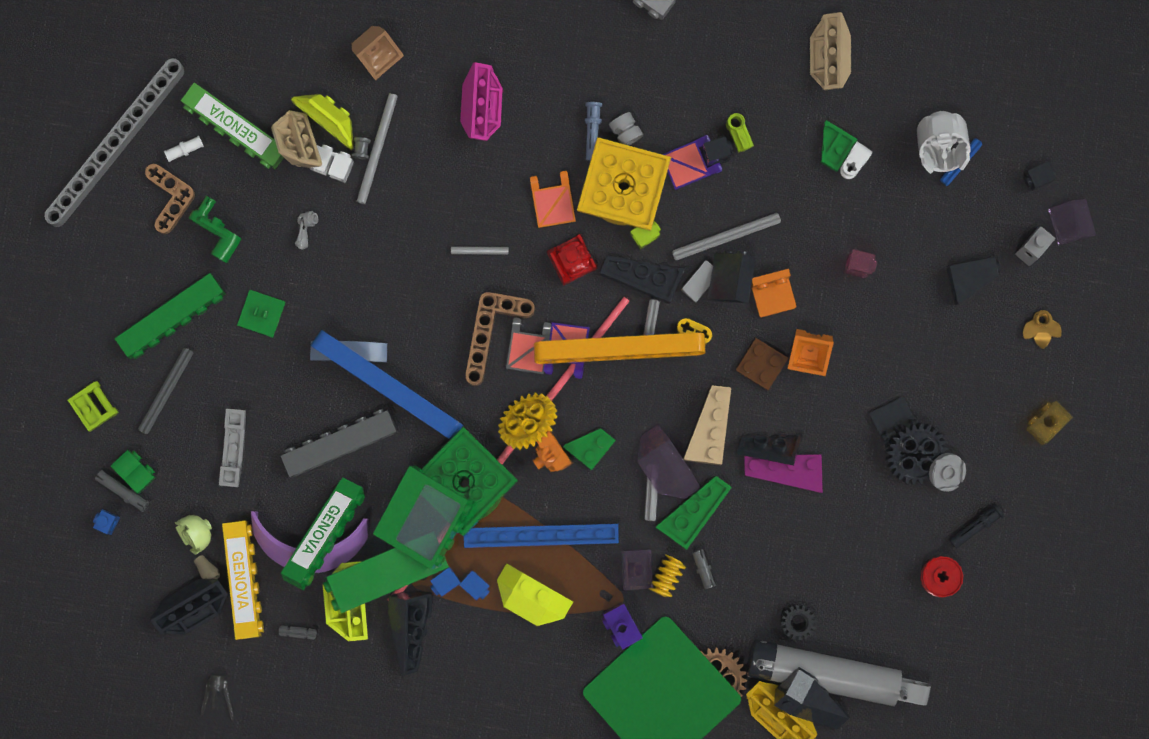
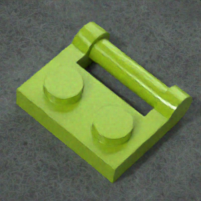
[68,381,119,432]

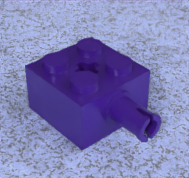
[601,602,643,650]

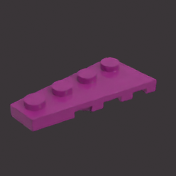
[744,455,823,493]

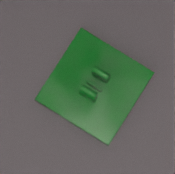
[237,290,286,338]

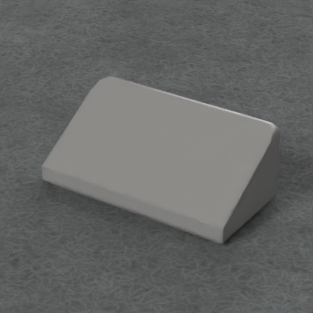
[681,260,713,302]

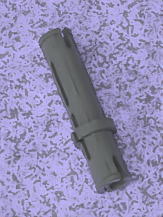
[95,470,149,512]

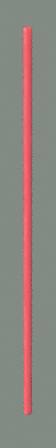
[387,297,630,601]

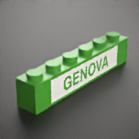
[181,83,284,169]

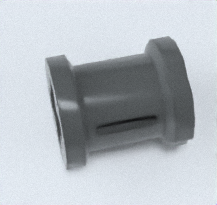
[352,137,371,160]

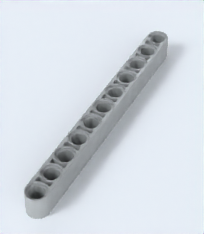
[44,59,184,227]

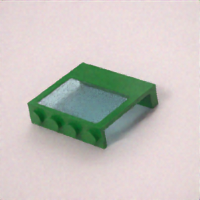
[373,466,474,569]

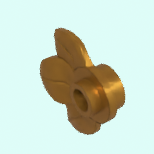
[1023,310,1062,349]

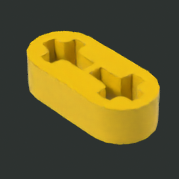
[677,318,712,344]

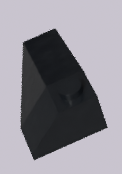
[774,667,849,730]

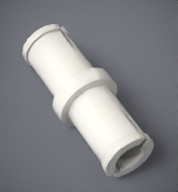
[164,136,204,162]

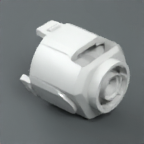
[917,111,970,174]

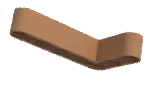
[466,292,535,386]

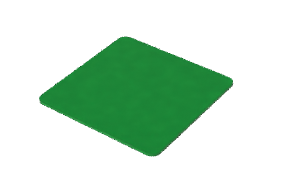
[583,617,741,739]

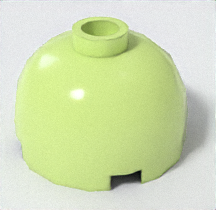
[175,515,212,554]

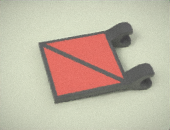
[506,318,552,374]

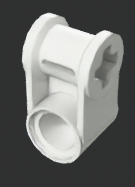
[840,141,873,179]

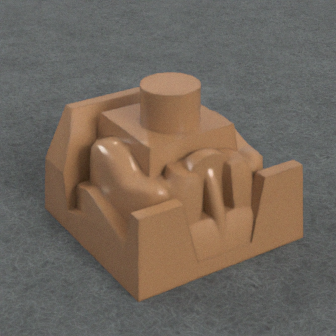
[352,26,404,80]

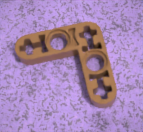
[145,164,195,234]

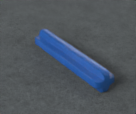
[940,138,982,186]

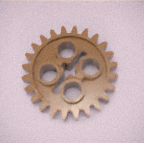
[700,647,747,697]

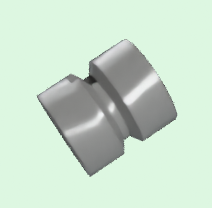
[609,112,643,146]

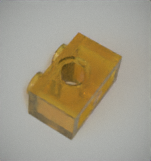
[1026,401,1073,445]

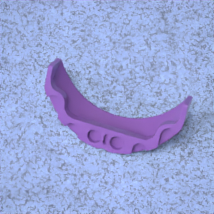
[251,511,369,573]

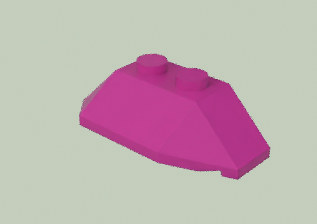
[460,62,503,141]

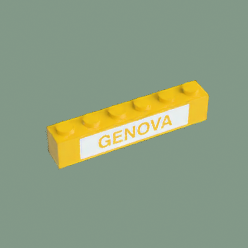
[222,521,264,640]

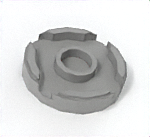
[929,453,966,492]

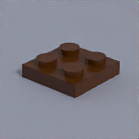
[735,338,788,391]

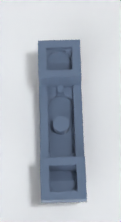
[310,341,388,363]

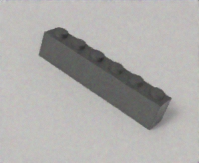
[281,409,398,478]

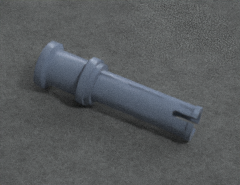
[585,102,602,161]

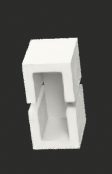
[310,145,354,183]

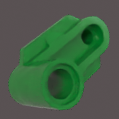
[188,196,242,263]

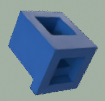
[93,509,120,535]

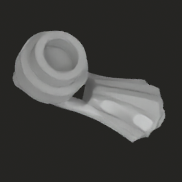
[295,211,318,250]

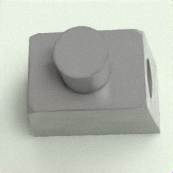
[1015,226,1056,266]

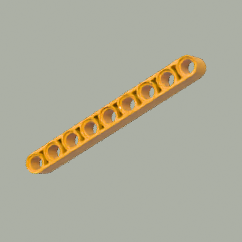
[534,333,706,364]

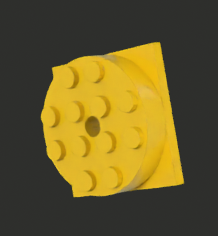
[577,137,671,231]

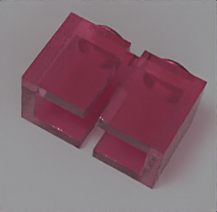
[844,249,877,278]

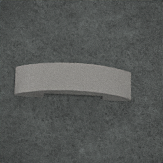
[219,409,246,487]

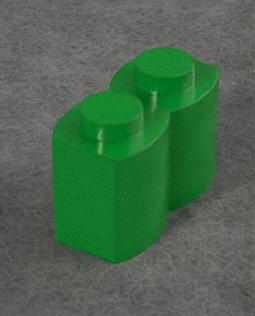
[111,450,156,494]

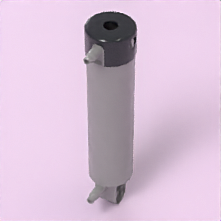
[747,639,931,707]

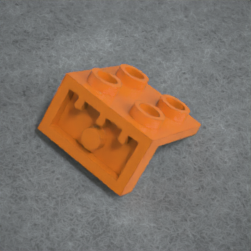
[751,269,797,318]

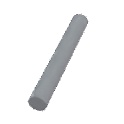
[451,247,509,255]

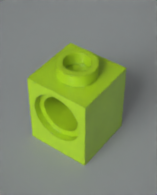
[630,221,661,249]

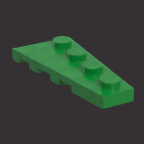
[656,476,732,550]

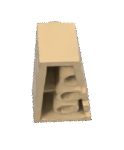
[683,385,731,465]

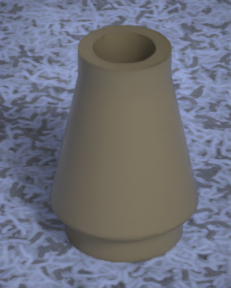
[194,555,220,579]

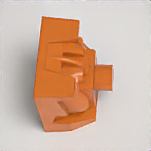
[788,329,834,376]
[533,431,573,472]

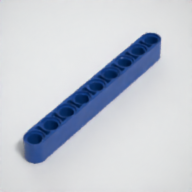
[310,330,463,440]

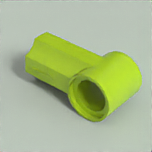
[726,113,754,153]

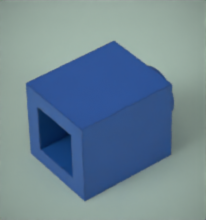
[430,567,461,597]
[460,570,490,600]

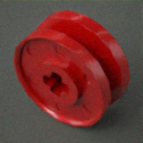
[920,556,963,598]

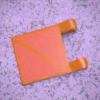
[530,171,576,228]

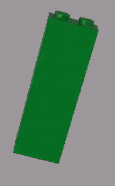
[323,532,449,614]

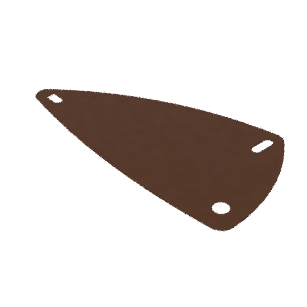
[408,478,624,614]

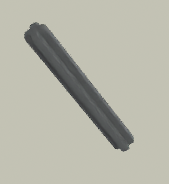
[138,348,193,434]

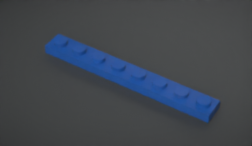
[464,524,619,548]

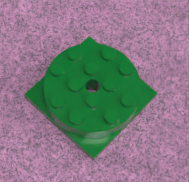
[421,427,518,536]

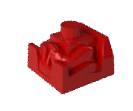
[547,234,597,286]

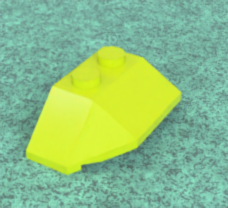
[291,94,354,151]
[323,561,368,641]
[497,563,573,626]

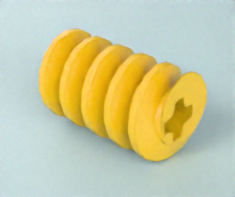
[648,554,686,597]

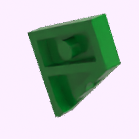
[821,120,857,172]
[563,428,616,470]

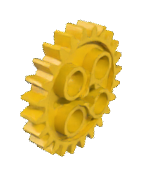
[498,393,558,450]

